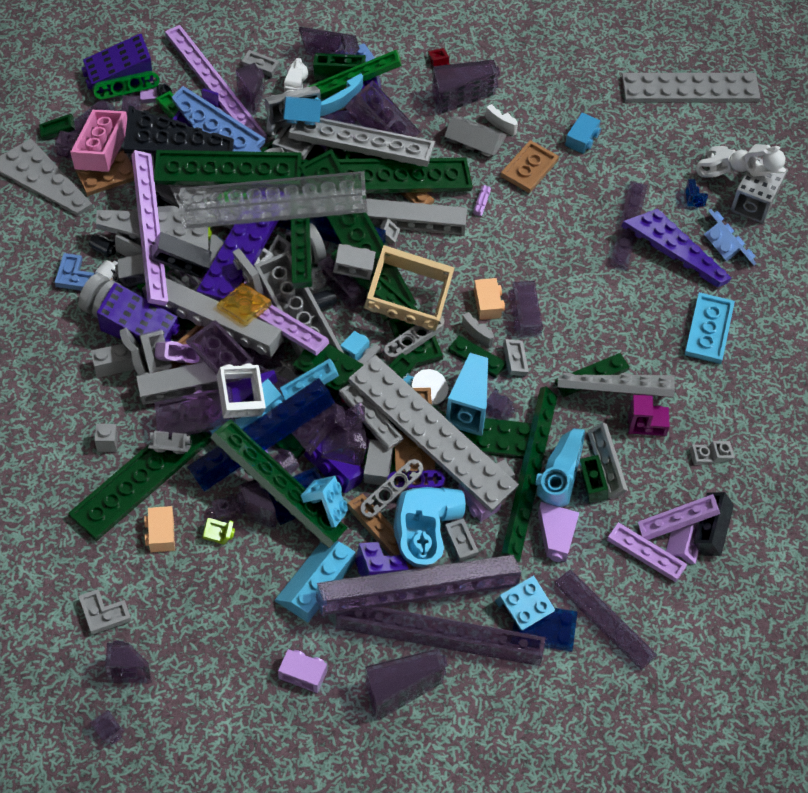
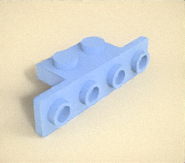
[704,209,757,266]

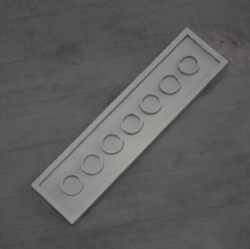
[622,73,760,102]
[288,118,435,167]

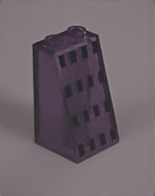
[432,60,500,115]
[365,648,448,721]

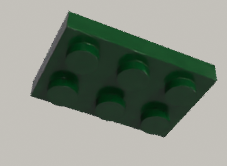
[389,311,443,367]

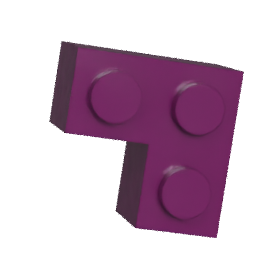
[628,394,670,436]

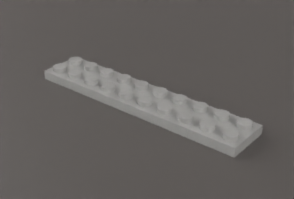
[348,355,519,513]

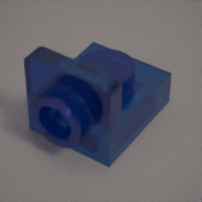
[685,179,708,208]

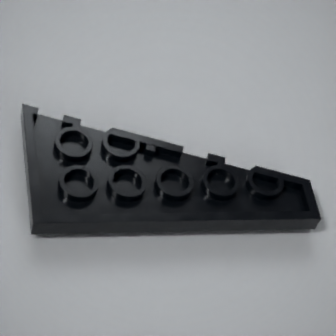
[124,105,234,155]

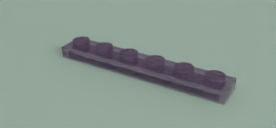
[610,181,648,271]
[555,569,657,671]

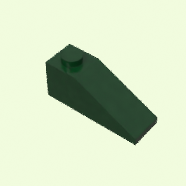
[313,53,366,80]

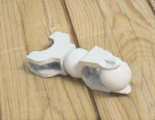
[266,58,308,135]
[696,144,786,177]

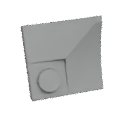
[120,328,148,376]

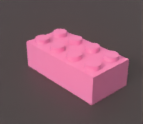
[70,109,127,172]

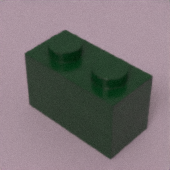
[579,455,608,504]

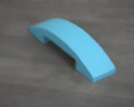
[315,74,363,116]

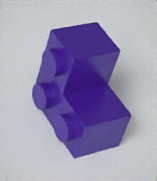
[355,542,409,589]

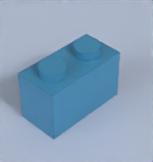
[283,96,322,125]
[565,113,601,154]

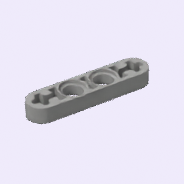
[384,314,444,362]
[361,459,423,518]

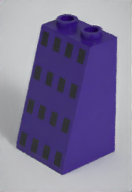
[81,34,153,95]
[97,282,180,345]

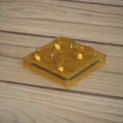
[217,283,272,327]

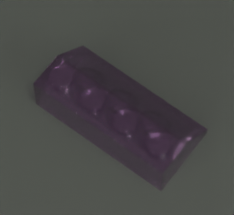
[344,81,420,137]

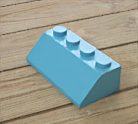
[275,541,356,623]

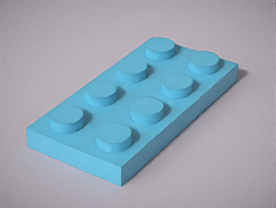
[684,292,735,364]

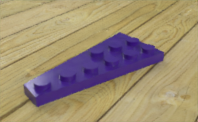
[621,209,731,288]

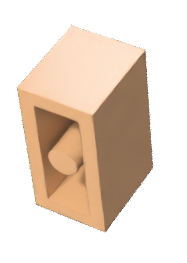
[473,278,505,320]
[144,506,175,553]

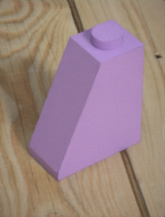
[538,502,579,562]

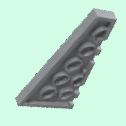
[96,210,208,250]

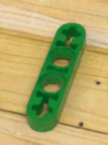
[92,71,160,99]

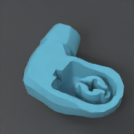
[536,428,585,507]
[393,487,466,568]

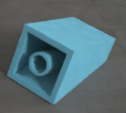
[446,353,488,436]

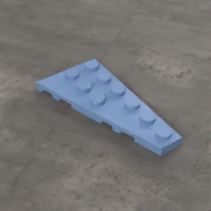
[172,86,265,152]

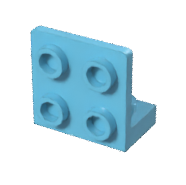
[301,476,348,528]
[495,576,555,631]

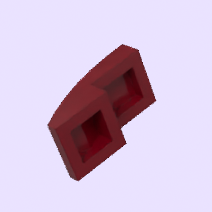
[428,48,455,81]

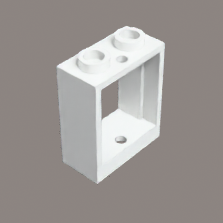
[217,364,266,418]

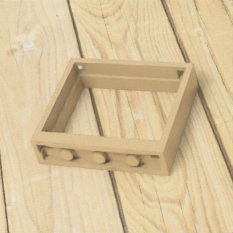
[364,245,454,331]

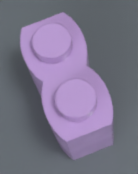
[154,341,201,363]

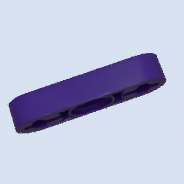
[387,470,445,492]

